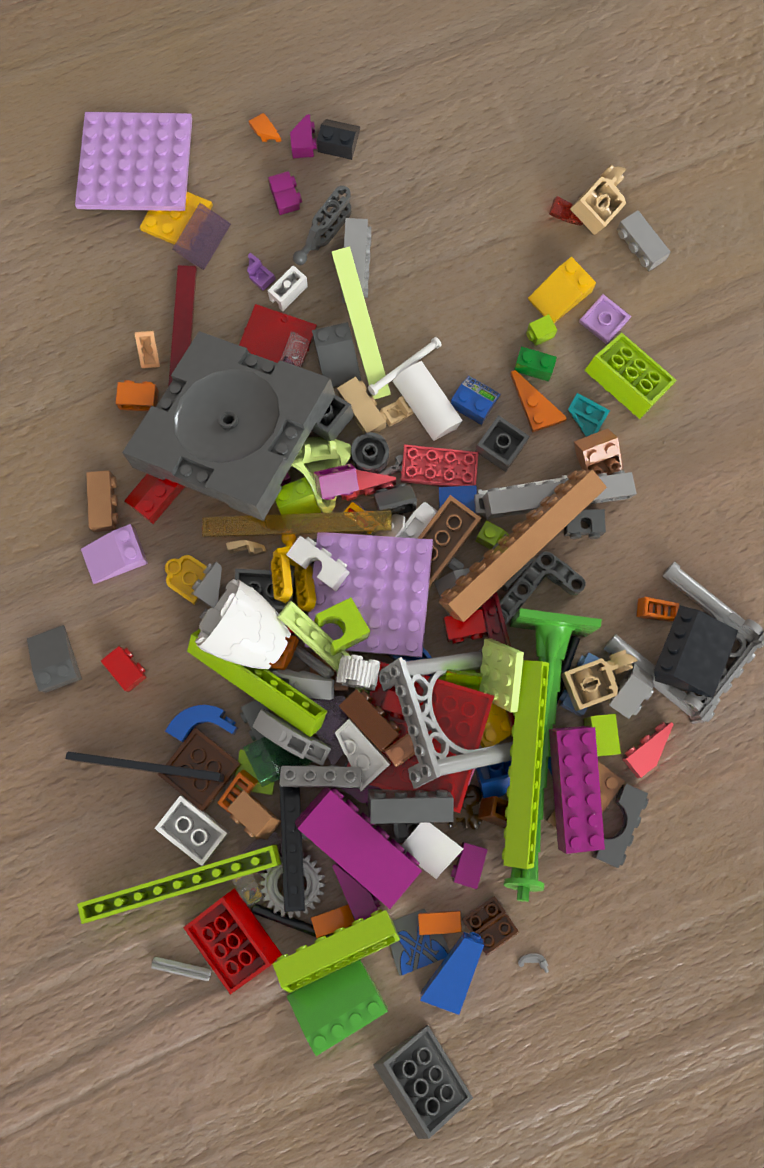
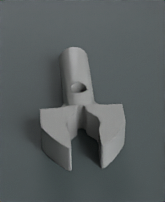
[378,455,403,476]

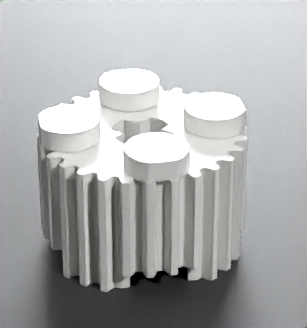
[336,655,380,691]

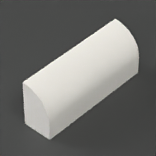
[393,361,463,441]

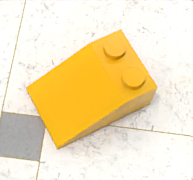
[528,256,596,323]

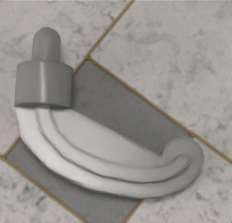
[518,953,549,973]

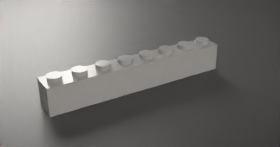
[483,471,637,519]

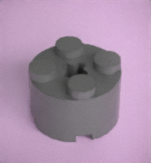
[351,432,389,474]

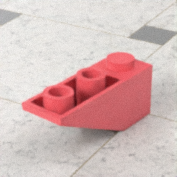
[341,470,396,501]
[622,722,674,778]

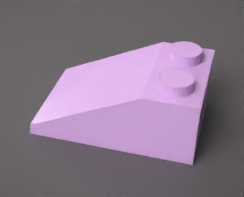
[81,524,148,584]

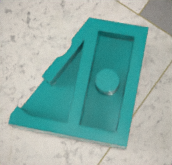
[568,393,610,437]

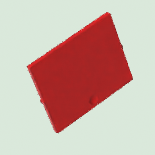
[239,304,317,368]

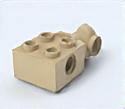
[570,164,626,235]
[561,650,638,711]

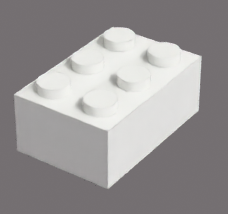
[154,796,230,866]

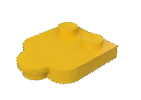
[165,555,207,605]

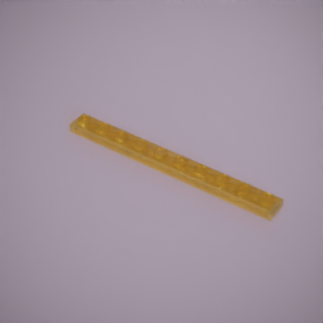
[202,511,392,537]

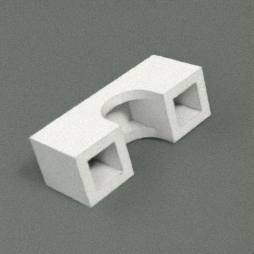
[286,536,350,591]

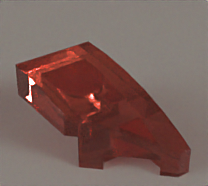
[549,196,583,226]

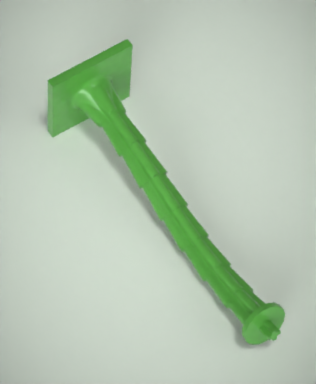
[504,608,602,902]

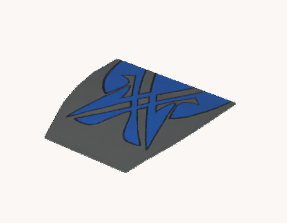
[391,909,450,976]

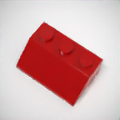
[124,474,185,524]

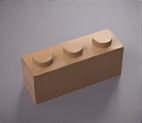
[86,471,119,532]

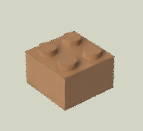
[227,790,281,840]

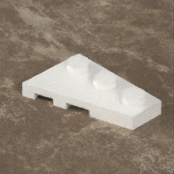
[335,719,391,791]

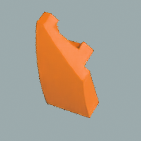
[249,113,282,142]

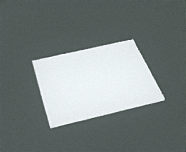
[401,823,463,879]

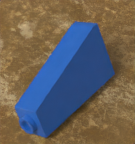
[420,932,484,1015]

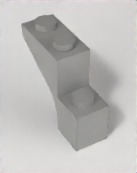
[191,562,222,623]

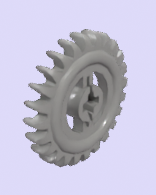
[259,852,326,918]

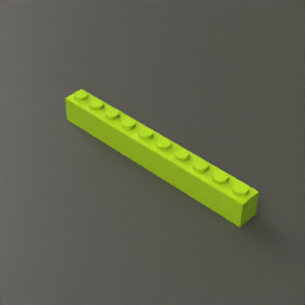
[502,660,549,869]
[77,844,282,924]

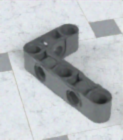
[496,551,586,625]

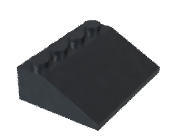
[654,605,738,699]

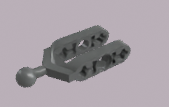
[293,186,351,265]

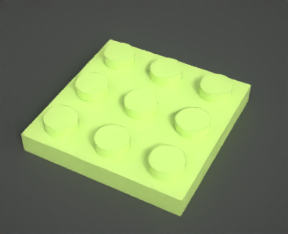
[478,639,524,712]

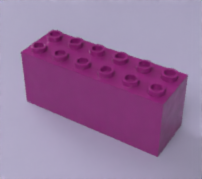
[295,787,422,909]

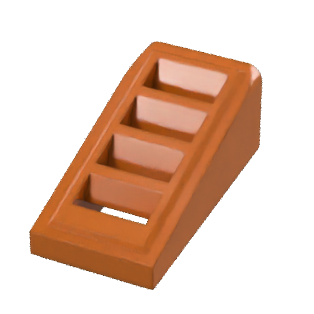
[637,597,679,622]
[217,770,259,814]

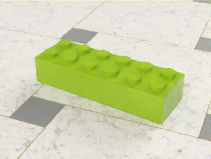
[273,909,400,993]

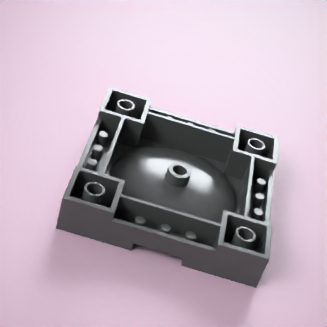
[122,331,335,521]

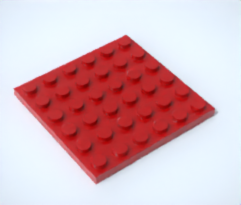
[347,662,494,813]

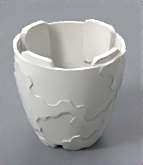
[195,579,291,669]

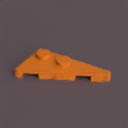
[510,370,567,432]

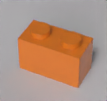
[116,380,159,411]

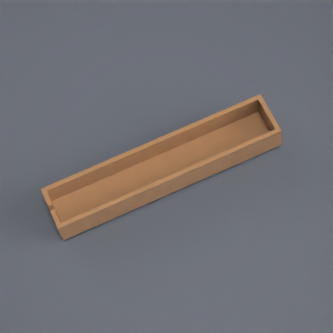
[438,469,607,622]

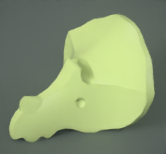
[291,437,352,515]

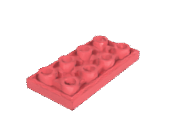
[401,444,478,487]

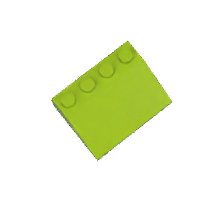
[584,333,677,419]

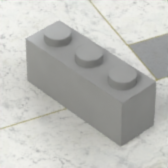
[617,210,670,271]

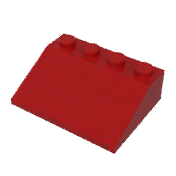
[183,888,282,995]

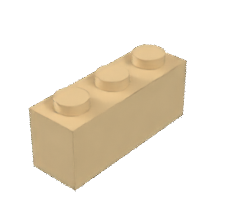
[337,377,387,434]

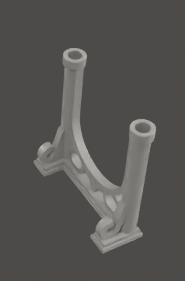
[603,561,764,724]
[379,649,513,789]

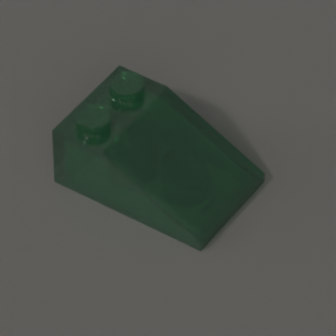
[243,728,313,787]

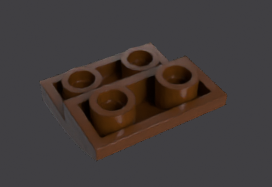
[462,896,519,956]

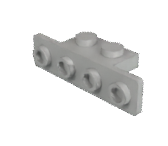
[280,765,362,788]

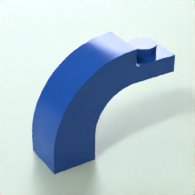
[165,705,238,742]

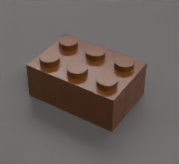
[339,689,402,752]

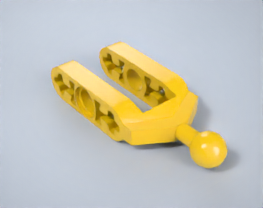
[271,531,316,612]

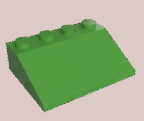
[287,959,388,1056]

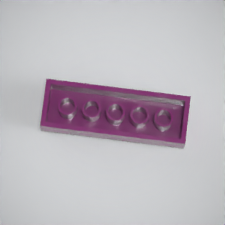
[549,726,605,854]

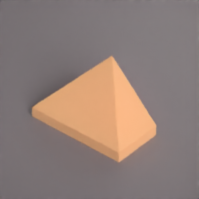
[135,331,160,368]

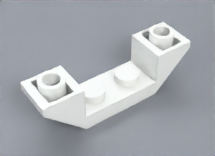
[398,502,438,538]

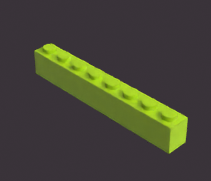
[187,629,327,737]

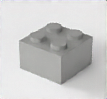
[609,664,654,719]

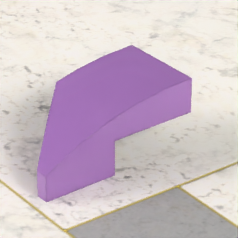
[247,253,276,291]

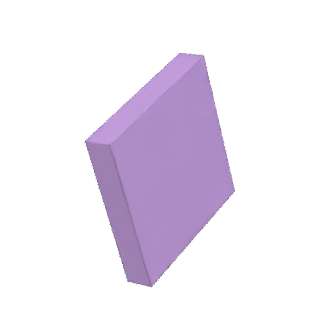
[579,294,631,345]

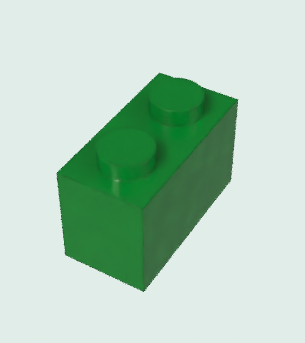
[514,346,557,382]

